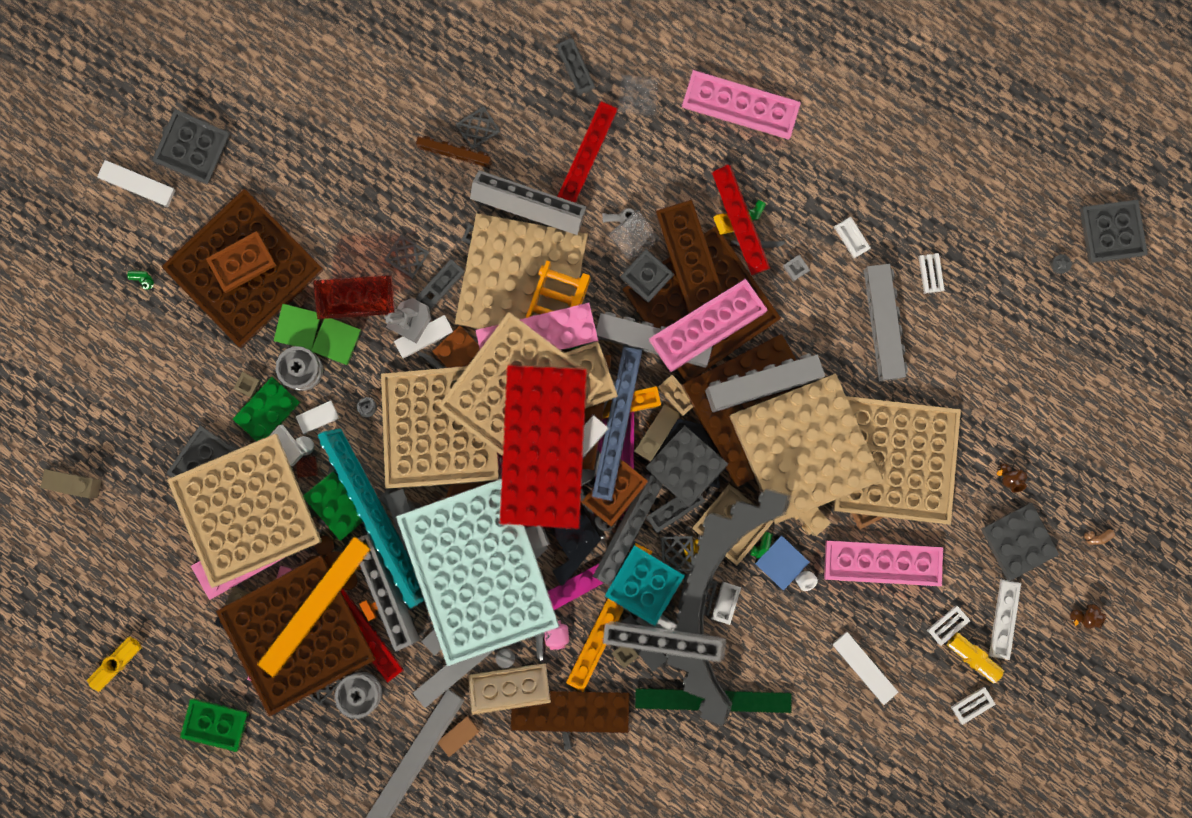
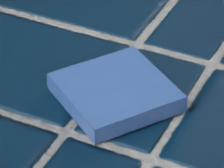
[754,535,810,591]

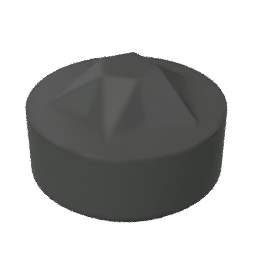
[1051,254,1072,274]
[357,397,377,417]
[595,515,614,531]

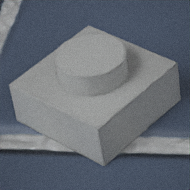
[783,255,810,282]

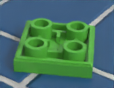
[274,304,321,350]
[311,316,362,366]

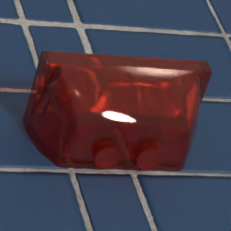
[313,274,395,319]

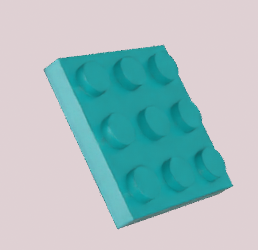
[604,545,685,626]

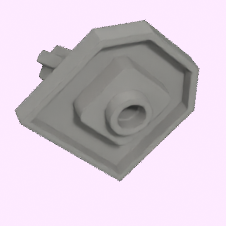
[384,298,431,344]

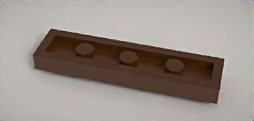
[416,136,492,169]

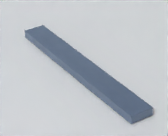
[592,346,643,501]

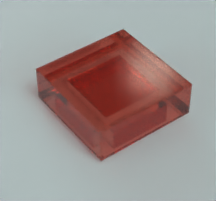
[296,456,318,478]

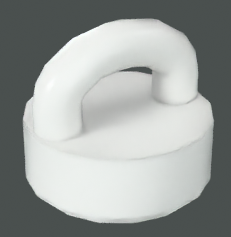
[296,436,314,456]
[795,571,818,591]

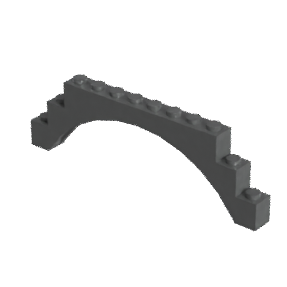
[666,489,791,726]

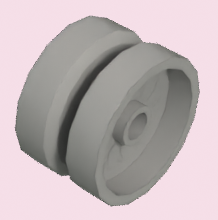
[276,346,323,391]
[335,671,382,719]

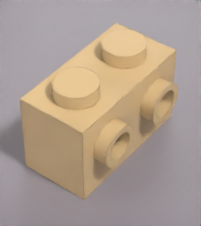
[793,507,831,536]

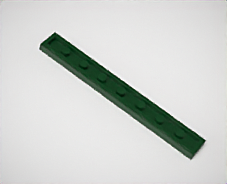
[635,688,792,713]

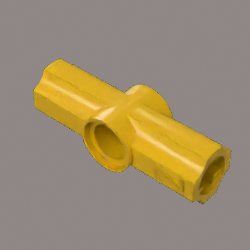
[947,633,1004,684]
[87,636,142,692]

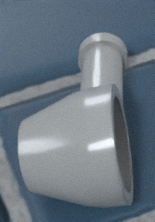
[602,208,638,227]

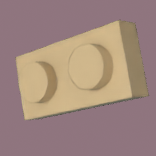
[658,375,693,416]

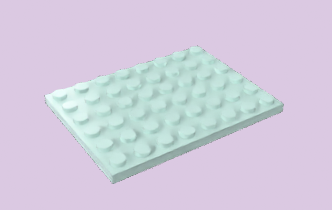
[396,479,559,666]

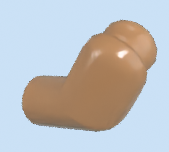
[1084,529,1115,545]

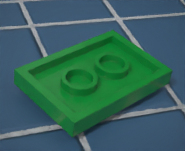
[233,377,301,441]
[303,472,363,541]
[180,698,249,752]

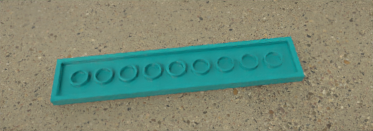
[317,428,425,608]

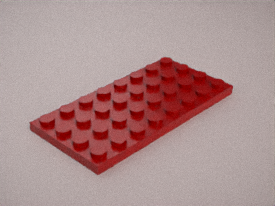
[500,365,587,529]

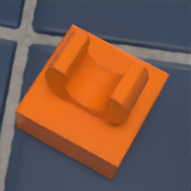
[359,600,378,621]

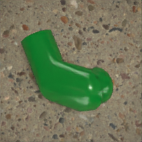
[748,200,766,221]
[127,271,154,290]
[750,532,773,558]

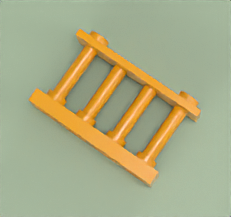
[522,261,591,319]

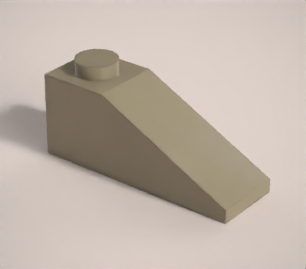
[634,404,681,462]
[40,469,101,499]

